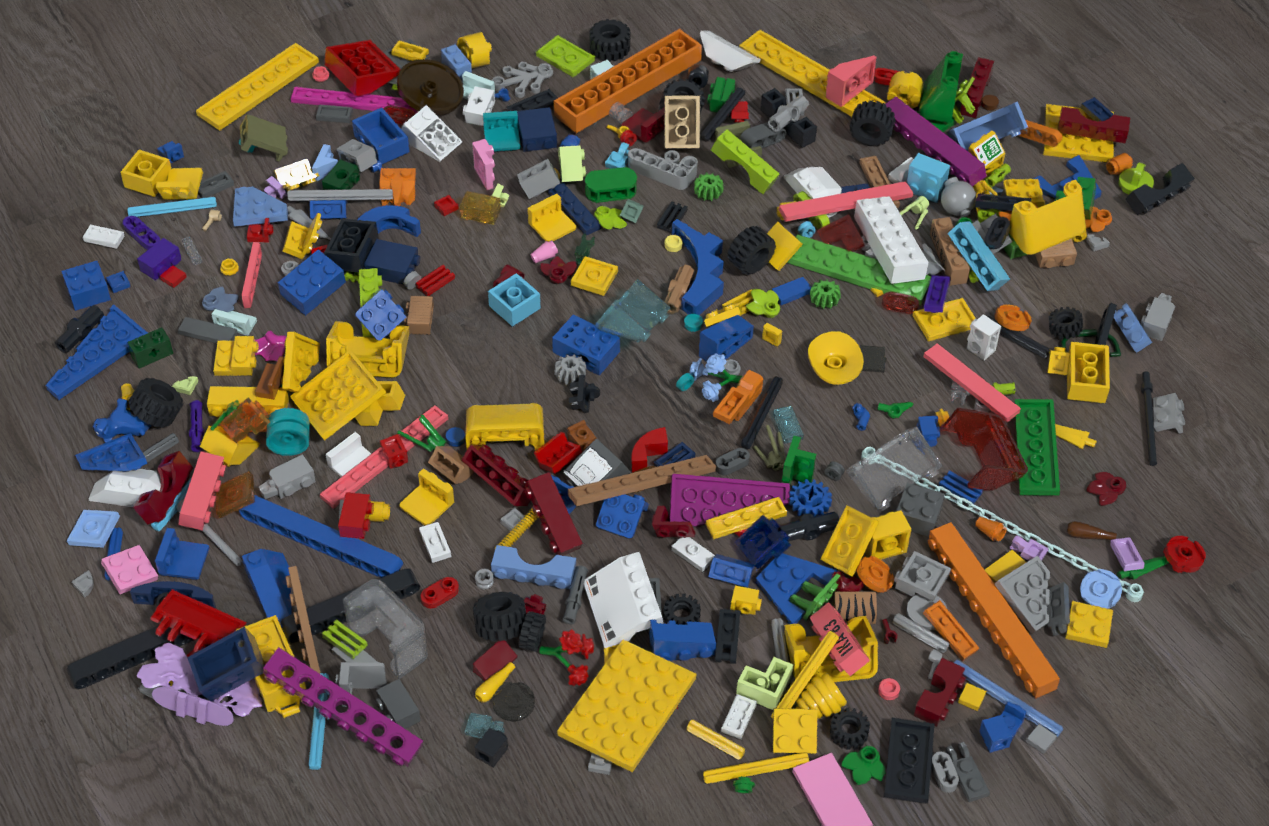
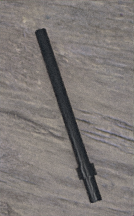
[1141,371,1157,466]

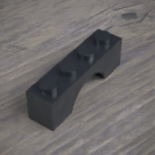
[760,88,817,148]
[1125,162,1195,216]

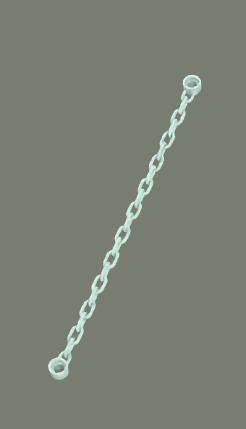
[861,447,1144,602]

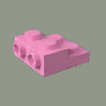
[472,139,495,190]

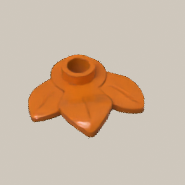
[1085,207,1112,232]

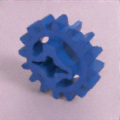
[789,479,832,516]

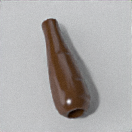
[1067,521,1117,540]

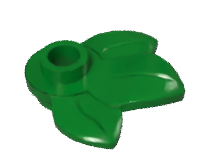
[841,746,885,785]

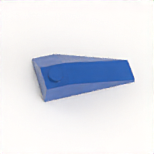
[242,549,292,628]

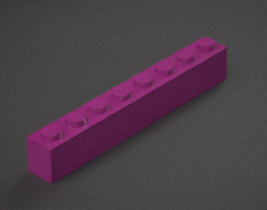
[886,97,987,186]

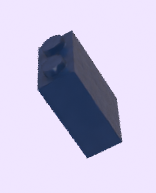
[517,107,557,152]
[364,239,420,285]

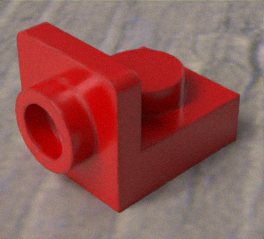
[247,218,274,242]
[380,434,408,469]

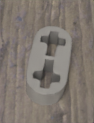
[931,751,959,793]

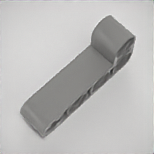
[628,148,698,190]

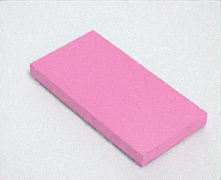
[793,753,873,826]

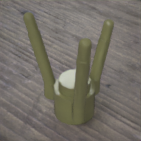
[753,425,786,470]

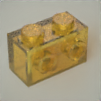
[460,191,501,225]

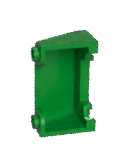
[918,51,963,123]

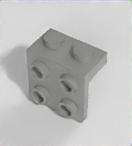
[336,661,387,707]

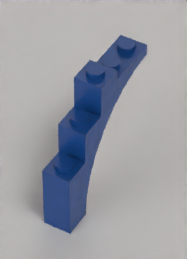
[672,219,724,315]

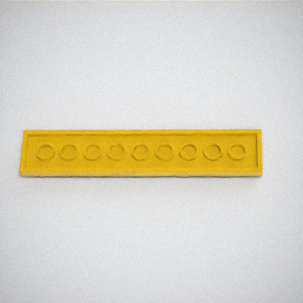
[739,30,886,117]

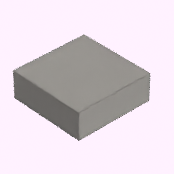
[500,508,526,532]
[1026,724,1057,754]

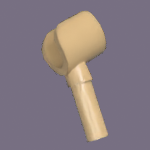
[202,210,222,231]

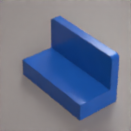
[310,200,347,218]
[708,554,756,587]

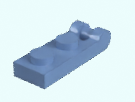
[1113,303,1152,353]

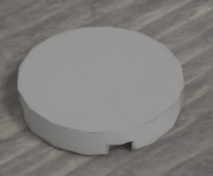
[906,594,947,631]

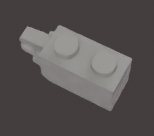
[1140,293,1175,341]
[259,454,316,499]

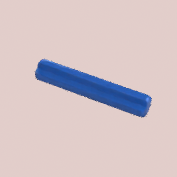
[104,527,123,581]

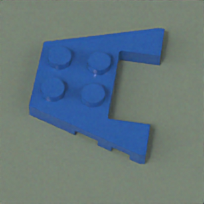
[1033,155,1102,200]
[755,552,838,624]

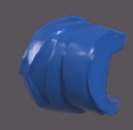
[560,135,580,147]

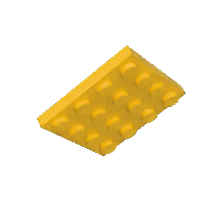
[1043,104,1114,162]
[290,350,386,440]

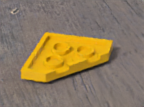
[281,332,320,392]

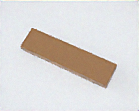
[859,156,900,208]

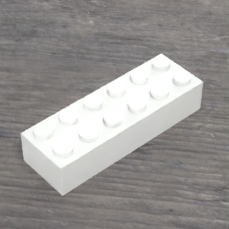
[854,196,929,284]

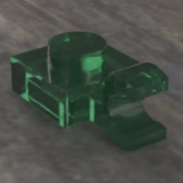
[574,234,595,265]

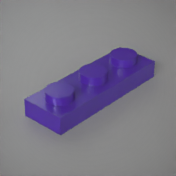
[924,275,950,313]

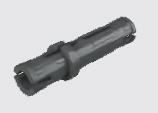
[562,565,588,624]

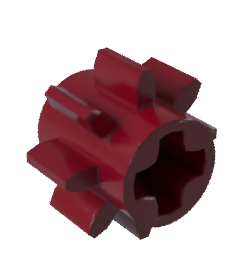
[524,594,546,616]

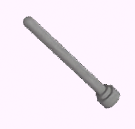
[176,499,242,566]

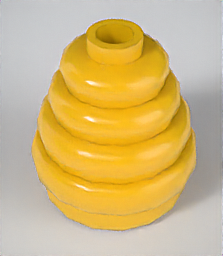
[795,673,847,719]

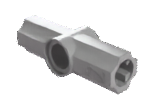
[768,95,809,132]

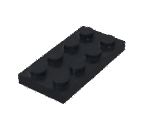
[884,718,935,804]

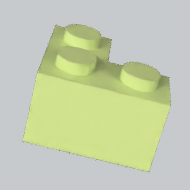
[558,145,586,182]
[736,657,793,710]

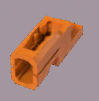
[713,370,763,424]

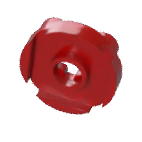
[1163,535,1206,573]

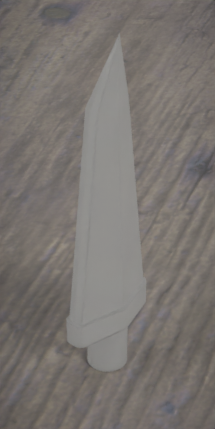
[288,206,331,240]

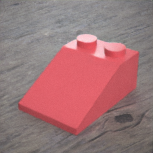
[826,56,877,107]

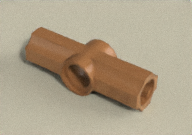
[663,265,695,314]

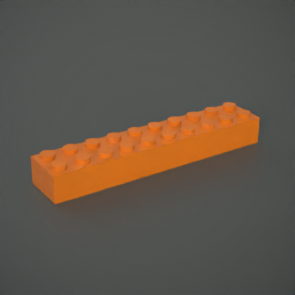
[554,29,702,133]

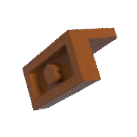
[255,356,284,400]

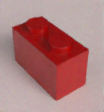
[338,492,374,539]

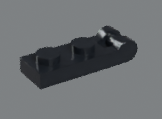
[715,609,741,664]

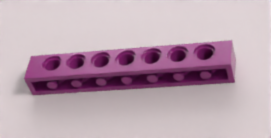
[263,647,423,767]

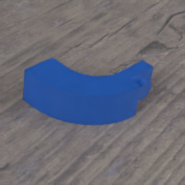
[357,205,421,237]

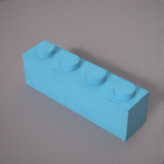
[947,222,1010,291]

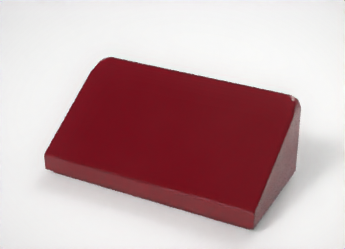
[473,640,518,681]

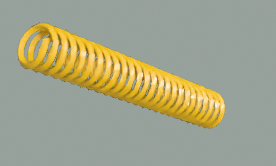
[495,508,539,549]

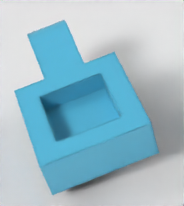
[605,142,629,169]

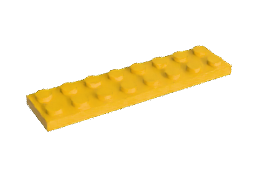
[196,43,319,131]

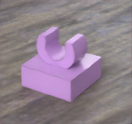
[264,176,287,199]

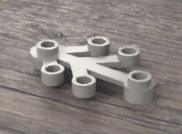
[491,62,553,98]

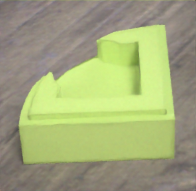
[172,377,198,395]

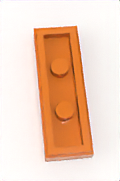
[923,600,979,661]

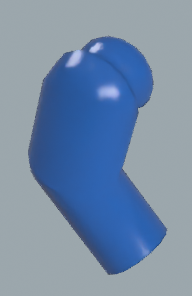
[852,403,870,431]

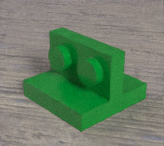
[782,436,816,485]

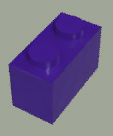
[137,238,182,281]

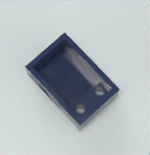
[187,627,265,701]

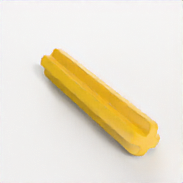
[687,720,745,759]

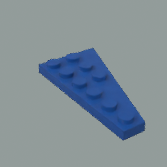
[46,304,148,400]

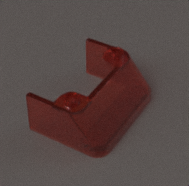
[940,408,1028,491]

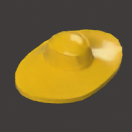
[808,331,864,385]

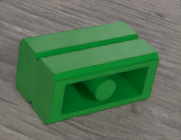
[707,77,736,113]

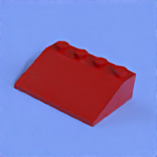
[325,40,401,96]

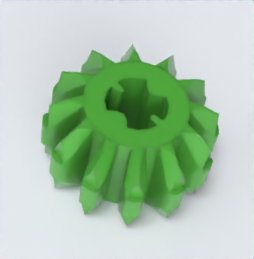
[694,173,724,202]
[810,279,841,309]

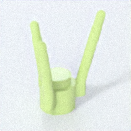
[899,196,929,230]

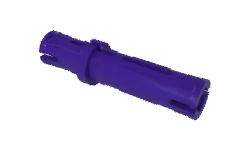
[189,400,205,452]

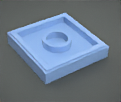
[67,510,120,548]

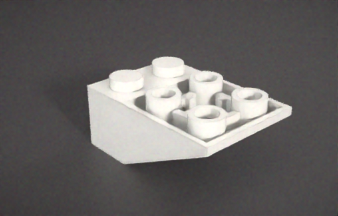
[401,105,462,162]

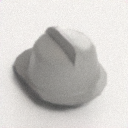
[922,244,945,276]

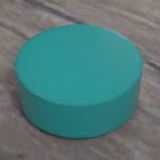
[684,314,703,332]
[676,373,694,391]

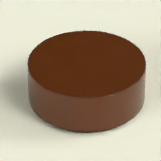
[981,95,999,111]

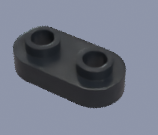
[985,217,1011,249]

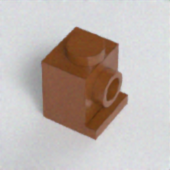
[567,420,596,455]

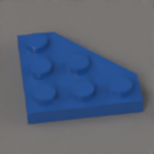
[75,433,148,471]

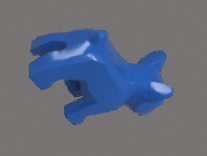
[93,399,152,443]

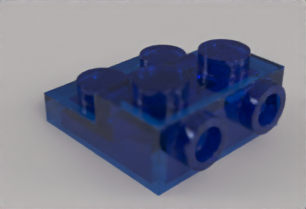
[735,515,791,569]

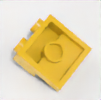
[213,336,259,376]

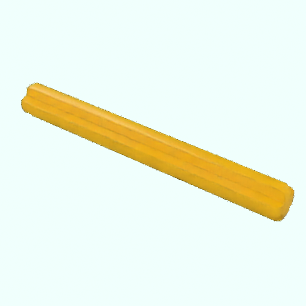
[771,631,839,719]
[703,752,809,784]

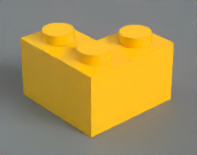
[355,381,405,426]

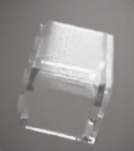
[343,579,428,679]

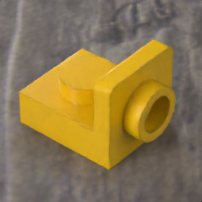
[1047,347,1070,375]

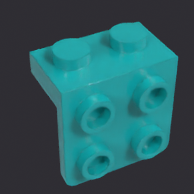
[483,111,520,151]

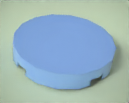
[1080,569,1122,609]

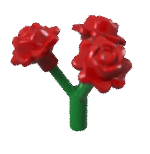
[540,629,594,686]

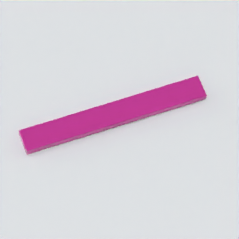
[291,87,419,115]

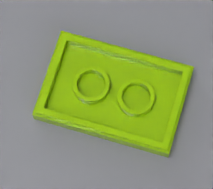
[536,35,595,77]

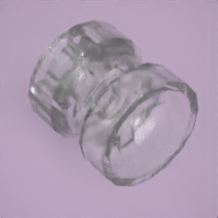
[609,102,633,124]

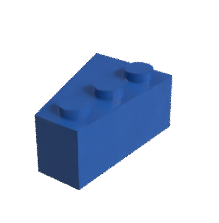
[699,315,754,362]

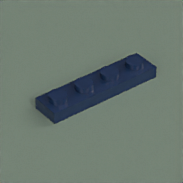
[548,182,601,236]

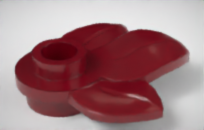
[540,256,576,283]
[1086,472,1126,506]

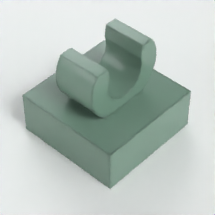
[620,199,644,223]

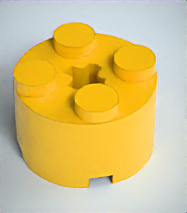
[457,32,492,69]
[887,71,923,109]

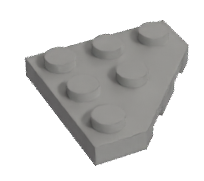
[994,556,1050,634]

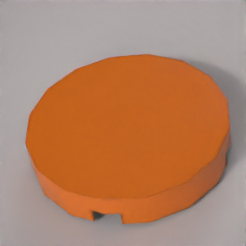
[994,304,1032,331]
[857,556,894,593]

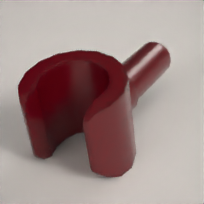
[882,619,898,644]

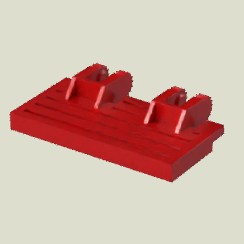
[150,590,246,652]

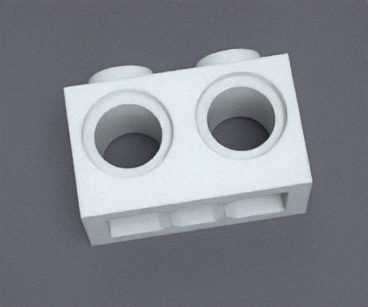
[967,314,1001,360]

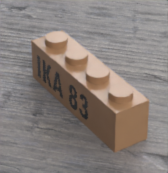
[930,217,970,286]

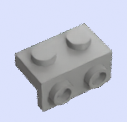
[1153,393,1185,434]

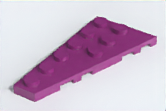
[669,474,790,527]

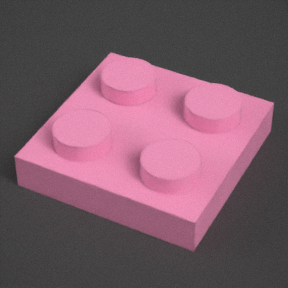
[101,545,158,594]

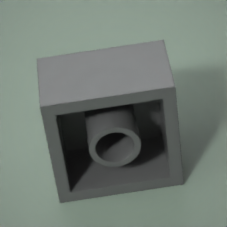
[896,483,945,537]

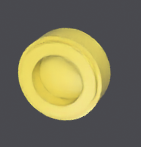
[664,235,682,252]

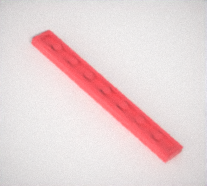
[779,181,913,222]
[320,405,448,509]

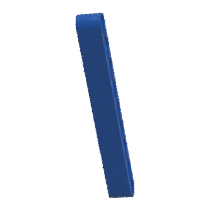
[239,495,403,578]

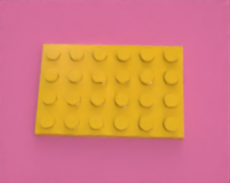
[557,640,696,772]

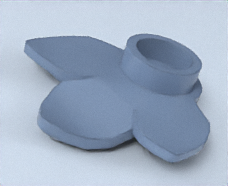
[202,287,239,312]

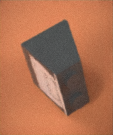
[564,438,631,503]

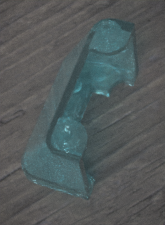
[594,279,671,343]

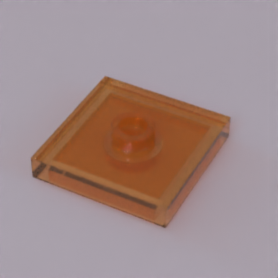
[216,471,255,518]

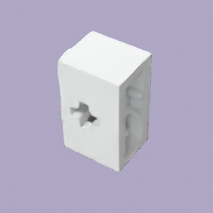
[463,87,495,126]

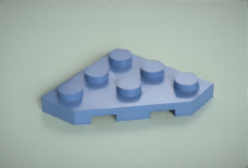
[233,187,288,226]

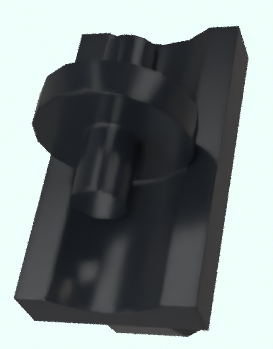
[569,375,600,413]

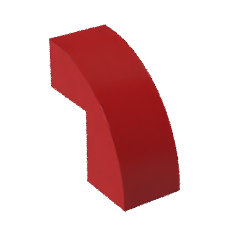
[631,427,668,473]

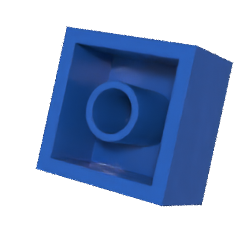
[62,260,111,311]

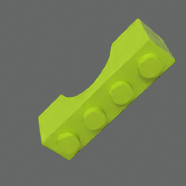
[711,129,780,194]

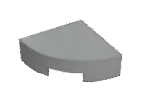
[1084,234,1110,252]
[72,570,94,598]

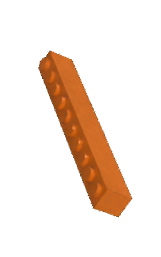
[928,522,1060,699]

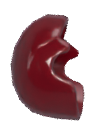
[831,571,863,592]

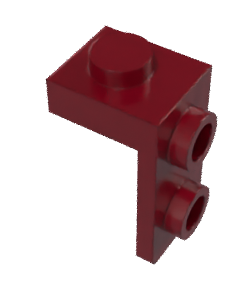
[652,506,695,538]

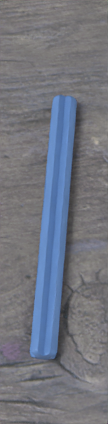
[954,660,1063,737]

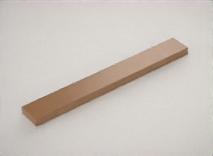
[568,455,716,506]

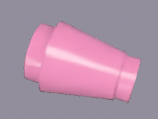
[530,241,558,264]

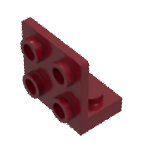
[621,107,664,143]

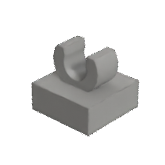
[588,753,612,775]

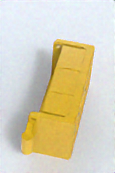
[236,615,306,718]

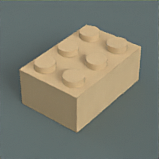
[664,96,700,148]

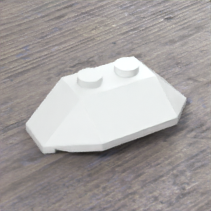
[700,31,761,72]
[784,167,842,218]
[89,469,161,507]

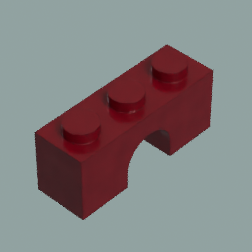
[914,658,966,727]

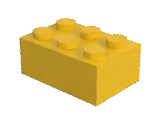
[1067,342,1110,403]

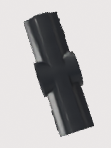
[55,305,104,354]
[778,511,839,543]

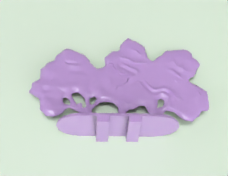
[137,643,263,726]

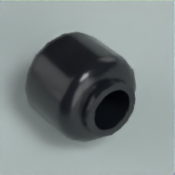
[687,64,709,88]

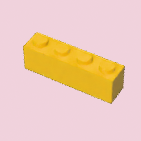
[207,386,289,417]

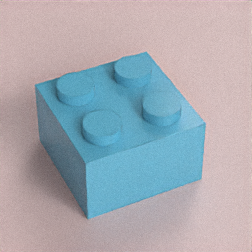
[907,153,950,203]
[488,273,541,327]

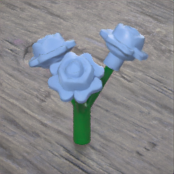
[690,353,742,402]

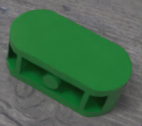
[585,167,637,203]

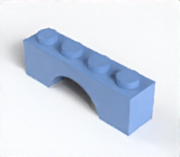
[491,545,576,589]

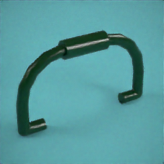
[1061,329,1121,357]

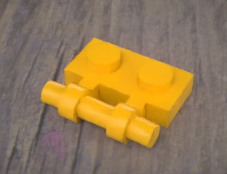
[704,302,742,327]

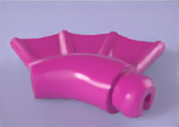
[255,331,287,361]

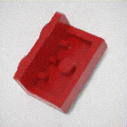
[534,432,582,474]

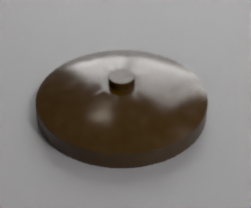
[397,59,464,115]

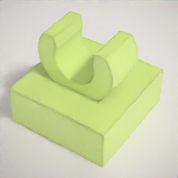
[487,184,509,209]

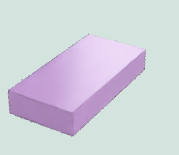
[1110,537,1144,571]

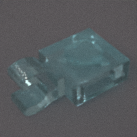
[465,713,505,738]

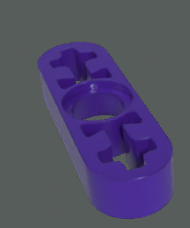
[123,216,160,250]

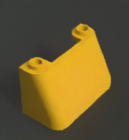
[1009,179,1086,255]
[326,321,409,377]
[465,403,544,451]
[784,616,878,684]

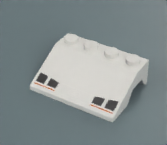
[584,552,663,648]

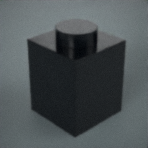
[475,728,508,768]

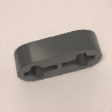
[716,448,750,475]

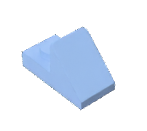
[312,144,338,181]

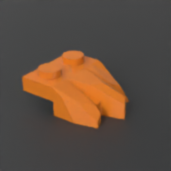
[380,168,416,206]

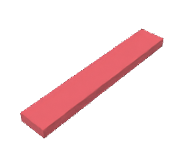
[924,343,1021,422]

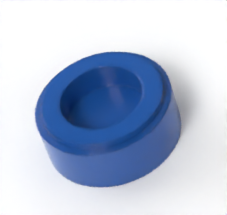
[446,427,465,447]

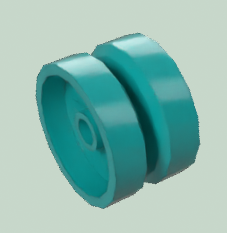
[266,408,310,456]

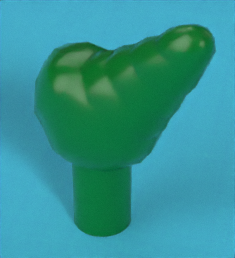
[877,402,914,419]

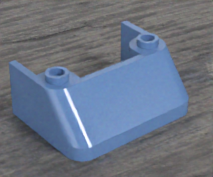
[947,101,1028,151]

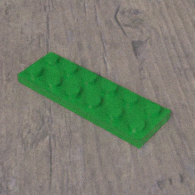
[1014,399,1060,496]

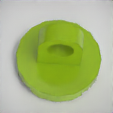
[1118,162,1154,195]

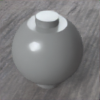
[941,177,976,217]

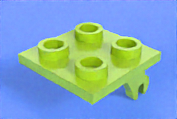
[953,76,975,124]

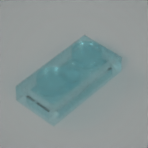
[773,406,804,443]

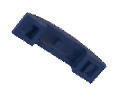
[130,581,216,608]

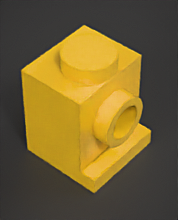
[731,586,762,615]

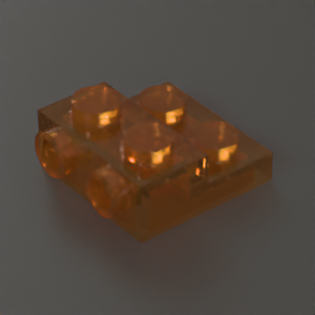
[220,397,270,444]

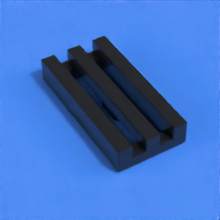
[657,201,688,233]

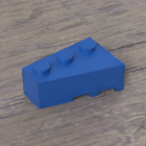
[649,619,716,661]

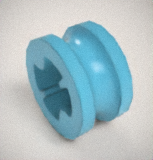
[798,221,816,238]

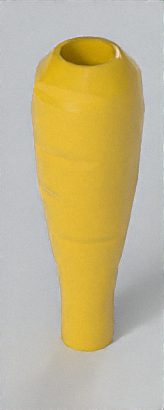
[475,662,515,702]

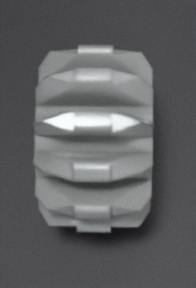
[554,354,586,385]

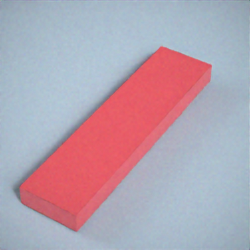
[242,242,262,308]

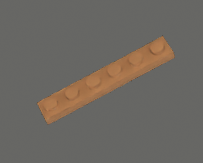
[285,566,320,674]

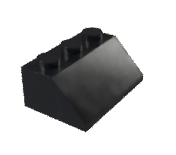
[324,218,379,272]

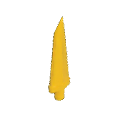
[1055,424,1097,449]

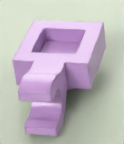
[1010,535,1049,561]

